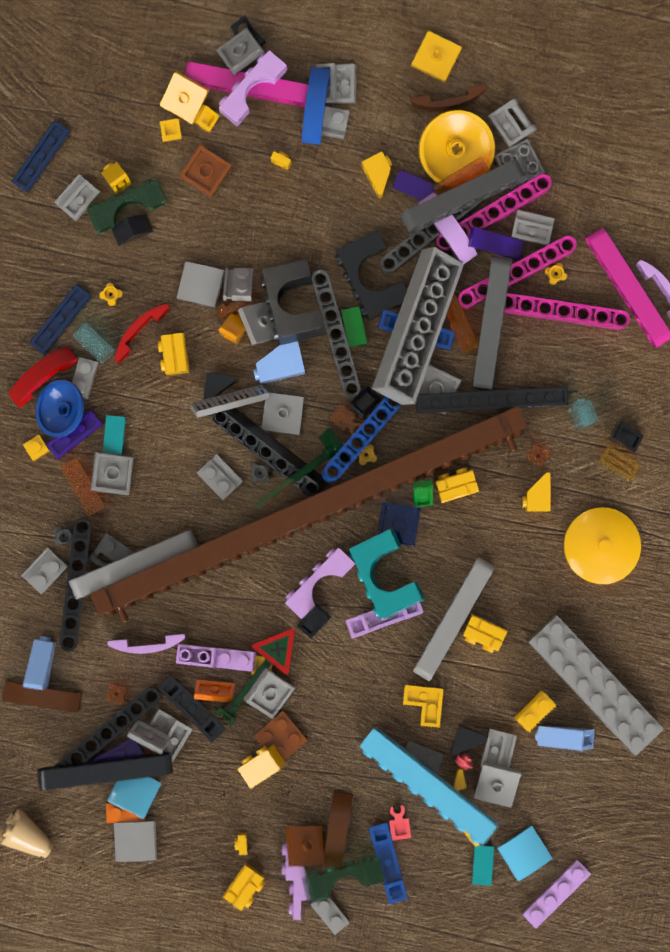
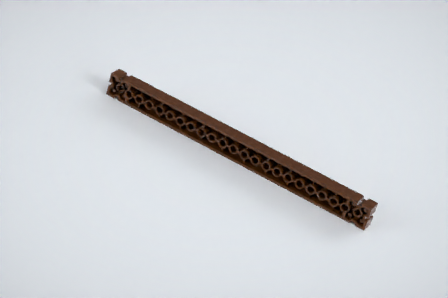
[90,406,527,623]

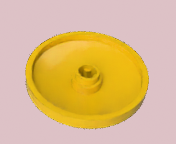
[418,110,495,188]
[563,507,641,584]

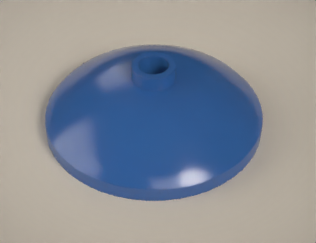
[35,380,84,437]

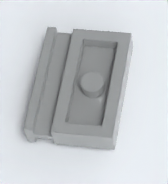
[322,106,349,139]
[54,174,101,221]
[511,210,555,246]
[223,268,253,301]
[197,454,243,501]
[21,548,69,595]
[480,728,517,768]

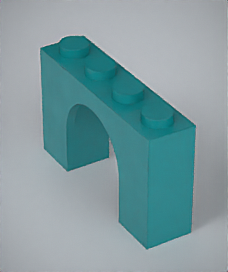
[349,529,426,619]

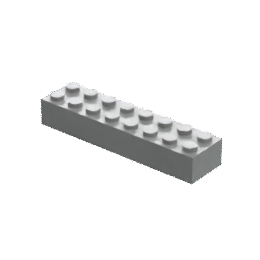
[372,247,464,405]
[527,615,664,756]

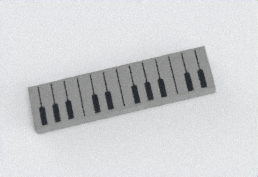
[190,384,269,417]

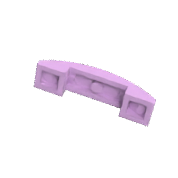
[418,193,478,264]
[635,260,670,318]
[345,603,424,639]
[107,634,186,654]

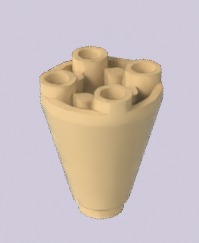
[0,809,54,858]

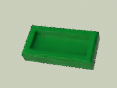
[341,306,367,348]
[413,480,434,508]

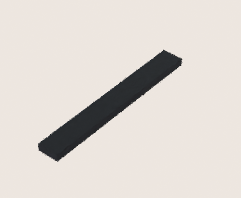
[415,386,569,413]

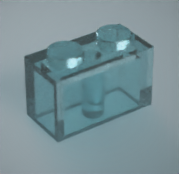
[72,322,115,365]
[568,398,599,431]

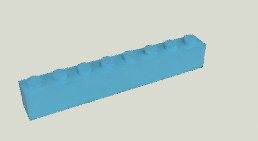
[360,727,499,845]

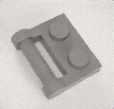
[488,98,537,148]

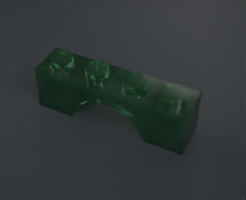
[87,179,168,235]
[302,855,385,903]

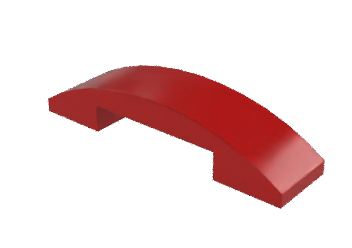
[114,304,171,365]
[8,346,79,408]

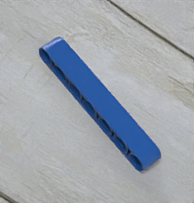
[322,397,401,483]

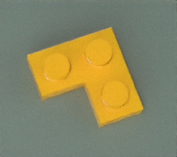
[403,685,443,728]

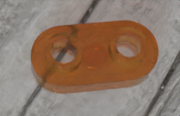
[216,300,252,321]

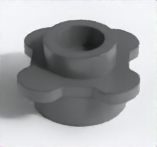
[251,464,270,483]
[53,525,72,545]

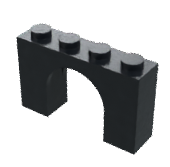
[335,230,407,321]
[260,259,325,345]

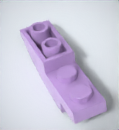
[176,644,256,672]
[282,842,309,920]

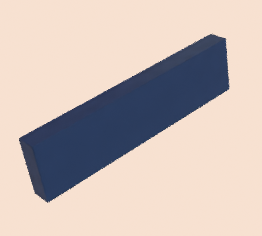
[11,120,71,193]
[29,284,92,355]

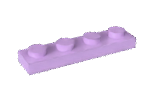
[522,859,591,928]

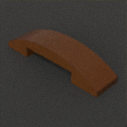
[411,84,487,112]
[2,681,81,713]
[322,791,353,872]

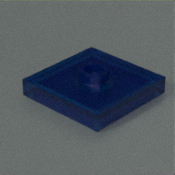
[377,502,421,546]

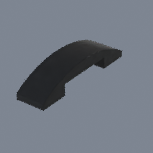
[157,675,226,743]

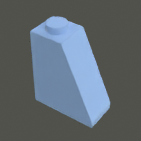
[253,341,305,384]
[23,636,56,690]
[535,725,595,751]

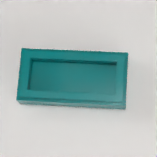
[103,415,126,455]
[472,845,494,886]

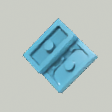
[107,777,161,818]
[497,826,553,881]

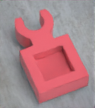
[389,804,411,840]

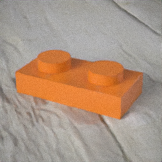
[194,679,235,703]
[106,803,146,823]

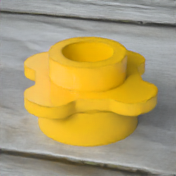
[545,263,567,285]
[100,283,122,306]
[358,444,377,465]

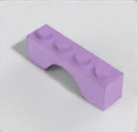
[219,50,287,127]
[285,548,355,619]

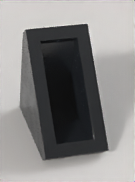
[111,214,154,246]
[203,372,237,400]
[348,386,382,420]
[609,420,643,453]
[297,604,331,638]
[450,725,488,756]

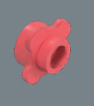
[455,753,473,770]

